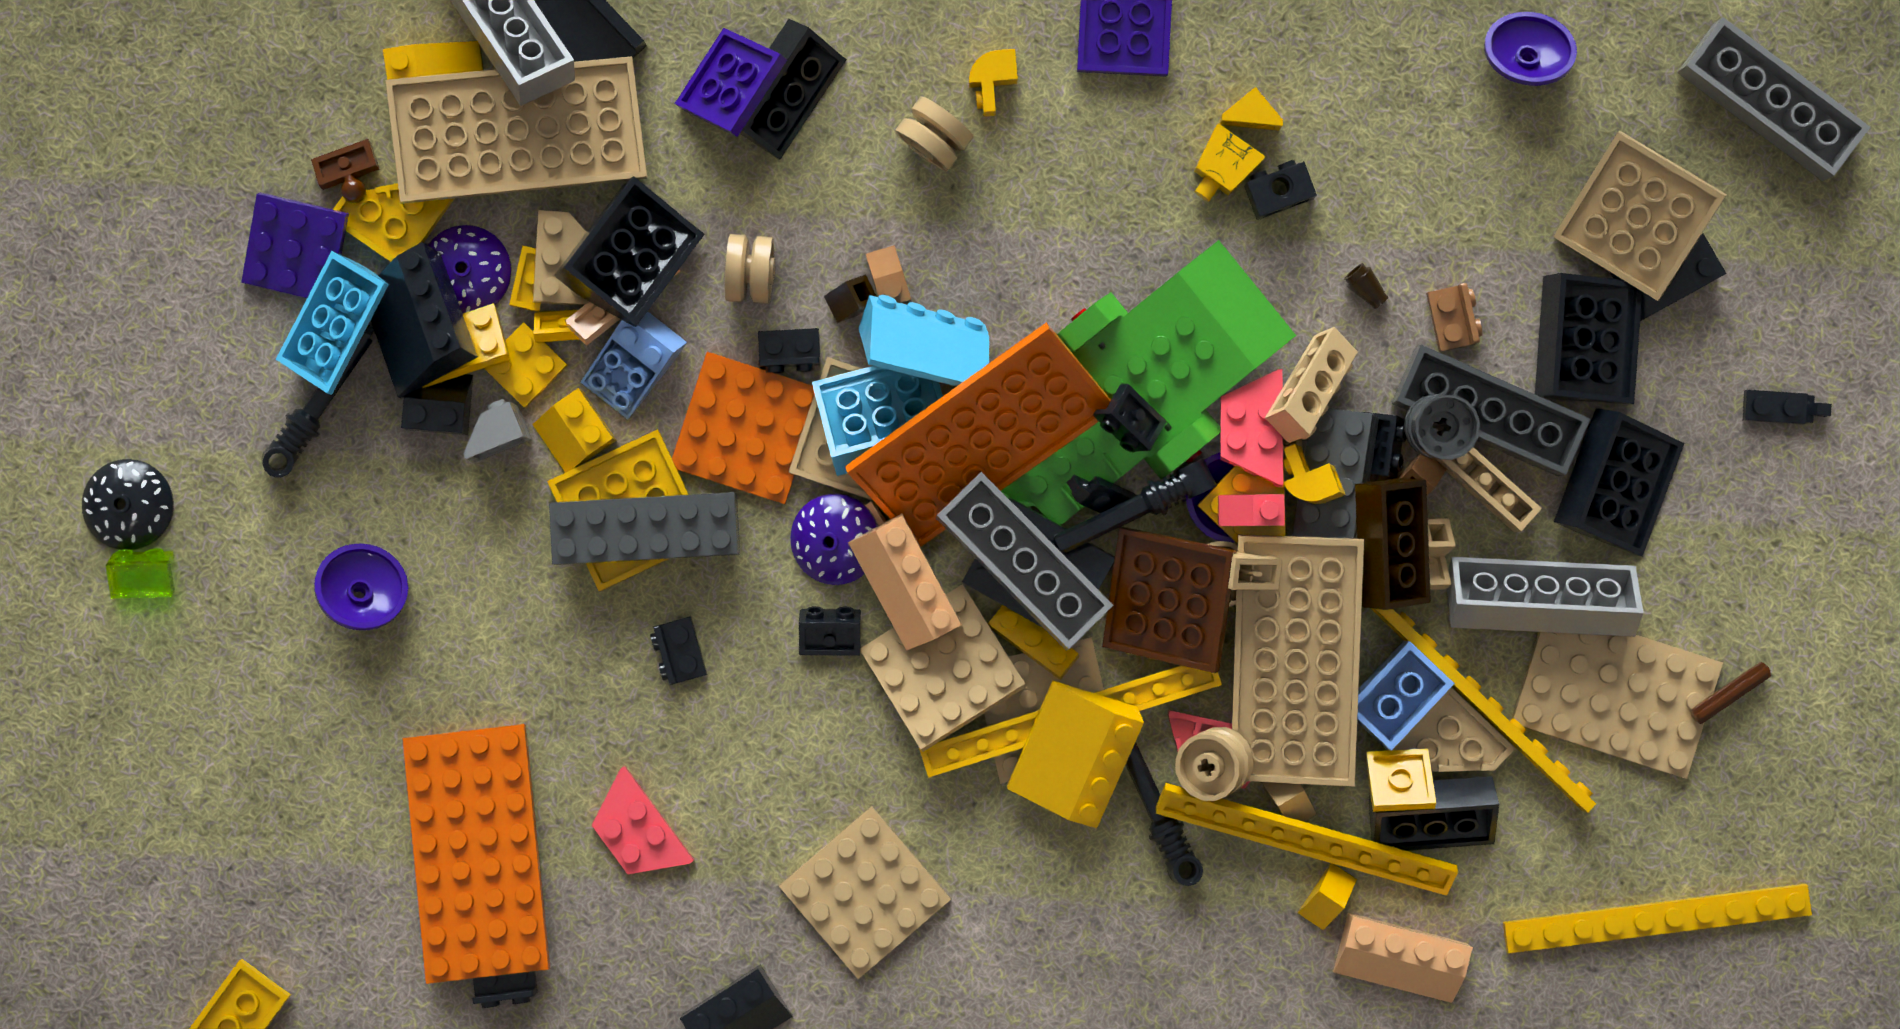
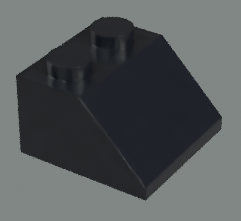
[401,374,474,435]

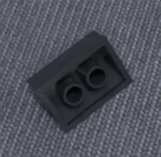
[680,964,793,1029]

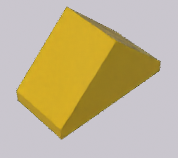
[1219,87,1283,131]
[1298,863,1357,930]

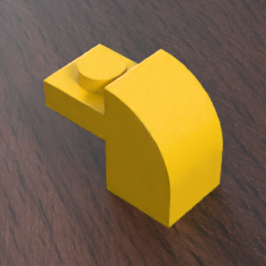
[969,49,1018,117]
[1283,444,1346,504]

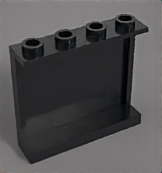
[534,0,647,62]

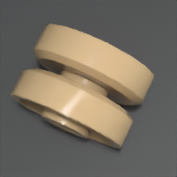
[895,96,974,172]
[725,234,775,304]
[1175,727,1253,801]

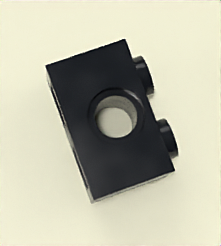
[1244,160,1317,220]

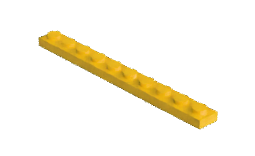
[1370,608,1596,813]
[919,665,1222,778]
[1156,783,1458,896]
[1503,884,1812,953]

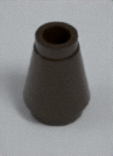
[1344,263,1388,309]

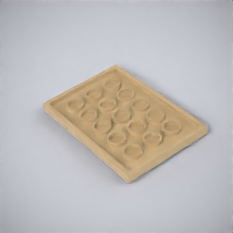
[1511,632,1723,779]

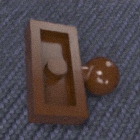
[311,139,380,203]

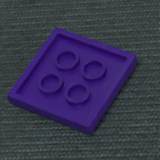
[1077,0,1172,77]
[674,28,787,137]
[241,192,349,298]

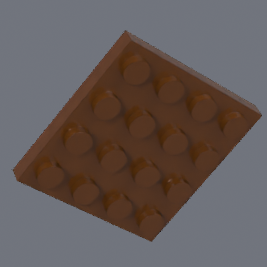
[1102,527,1237,673]

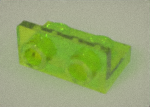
[105,548,175,599]

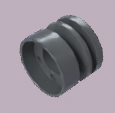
[1404,394,1480,460]

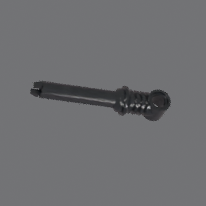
[262,325,375,478]
[1046,458,1217,555]
[1125,742,1203,886]

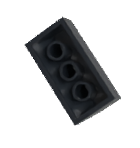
[740,19,847,160]
[1369,776,1500,851]

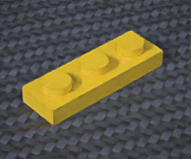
[988,605,1079,680]

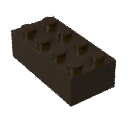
[1355,478,1431,610]

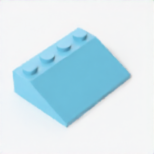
[276,251,389,395]
[859,295,989,386]
[812,366,943,476]

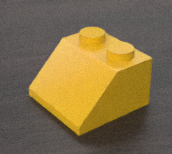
[532,388,617,473]

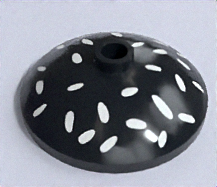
[82,459,174,550]

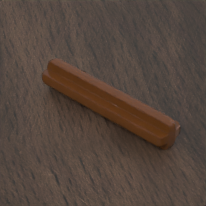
[1691,662,1771,724]

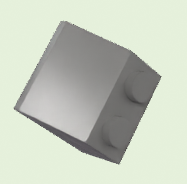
[463,399,532,462]

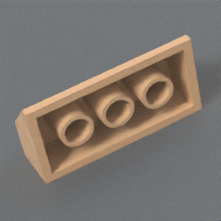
[848,514,961,651]
[1333,913,1473,1003]

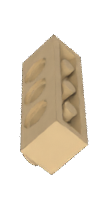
[1265,327,1358,443]
[1434,429,1542,532]

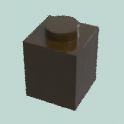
[824,274,877,323]

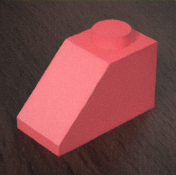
[1218,494,1285,526]

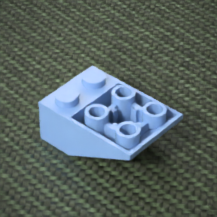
[580,311,687,420]

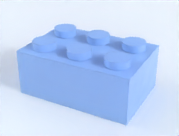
[1357,641,1455,751]

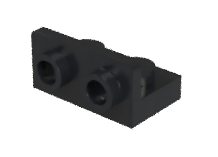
[758,328,821,373]
[1093,384,1167,453]
[1364,412,1407,479]
[799,606,861,656]
[650,616,708,685]
[472,971,538,1008]

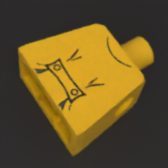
[1194,123,1265,202]

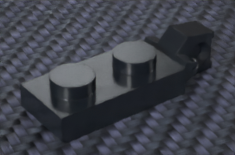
[1742,390,1832,424]
[1066,474,1137,513]

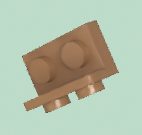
[1426,283,1482,352]

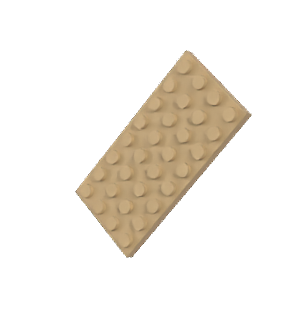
[385,56,647,204]
[1232,534,1364,787]

